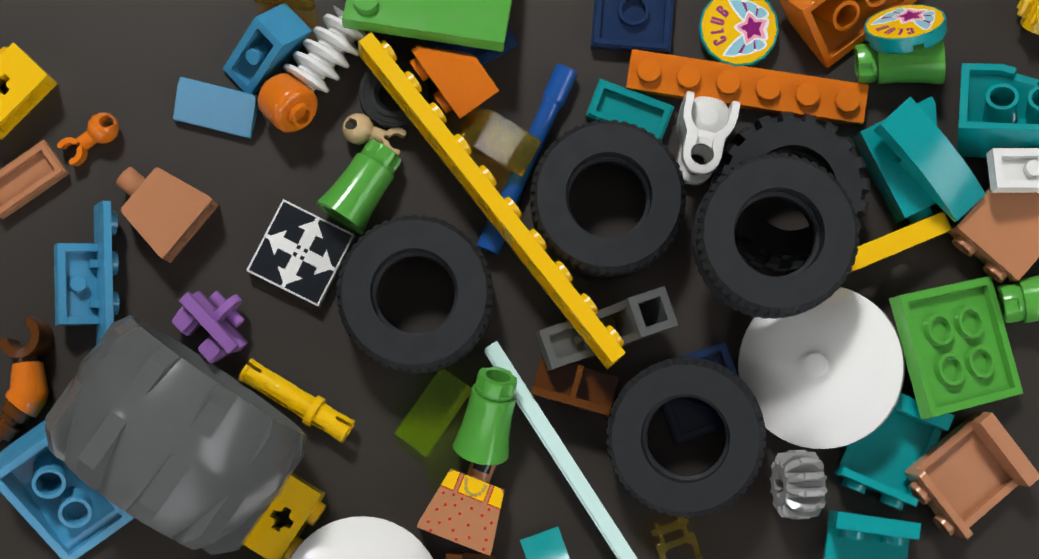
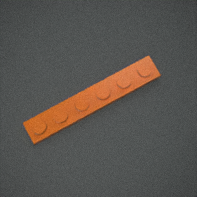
[626,49,869,127]

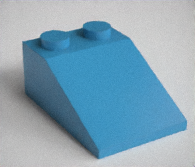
[0,419,134,559]

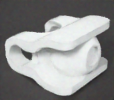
[676,91,740,185]

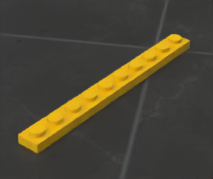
[358,32,626,369]

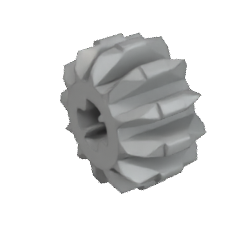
[769,450,828,520]

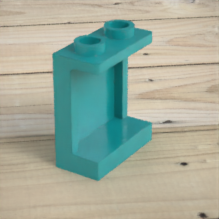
[833,393,954,511]

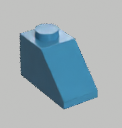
[222,3,312,95]

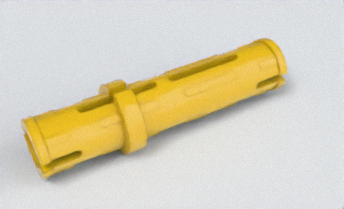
[238,358,356,443]

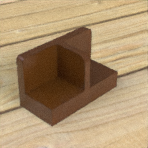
[531,356,620,417]

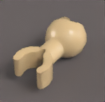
[342,113,407,156]

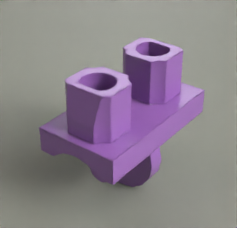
[172,291,248,363]

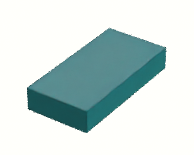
[585,79,674,141]

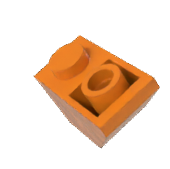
[410,44,499,119]

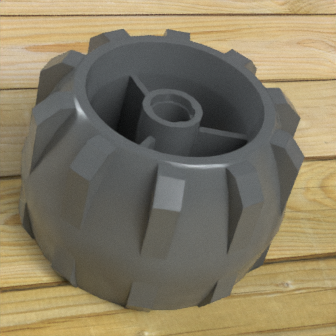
[45,315,306,555]

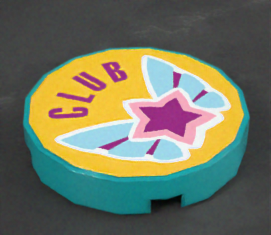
[698,0,779,67]
[864,5,947,54]

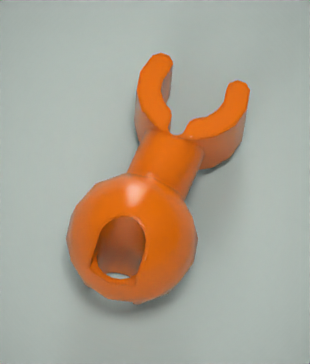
[57,112,119,166]

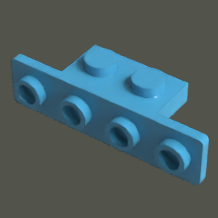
[54,201,119,345]

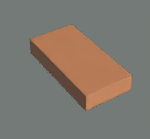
[0,139,69,220]

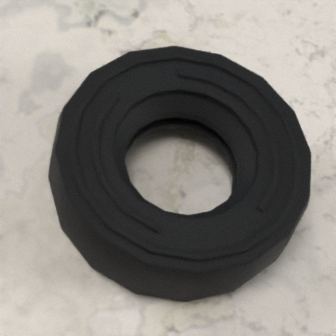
[358,58,431,129]

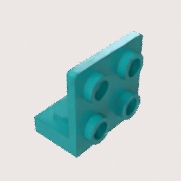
[823,510,921,559]

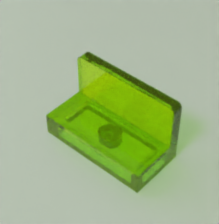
[394,368,472,457]

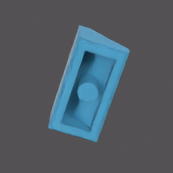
[173,77,259,139]

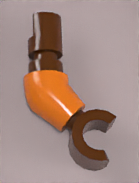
[0,315,54,442]

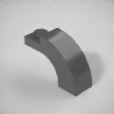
[535,286,678,371]

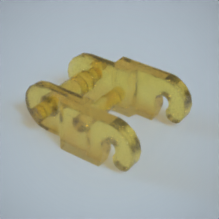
[651,517,703,559]

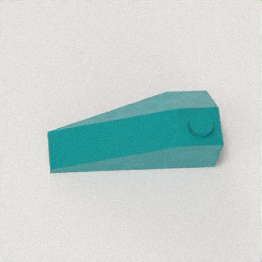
[957,63,1039,158]

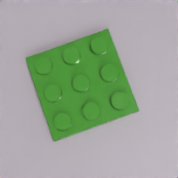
[889,276,1023,420]

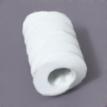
[283,5,366,93]

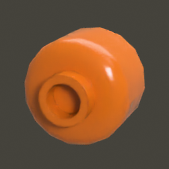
[258,73,318,133]

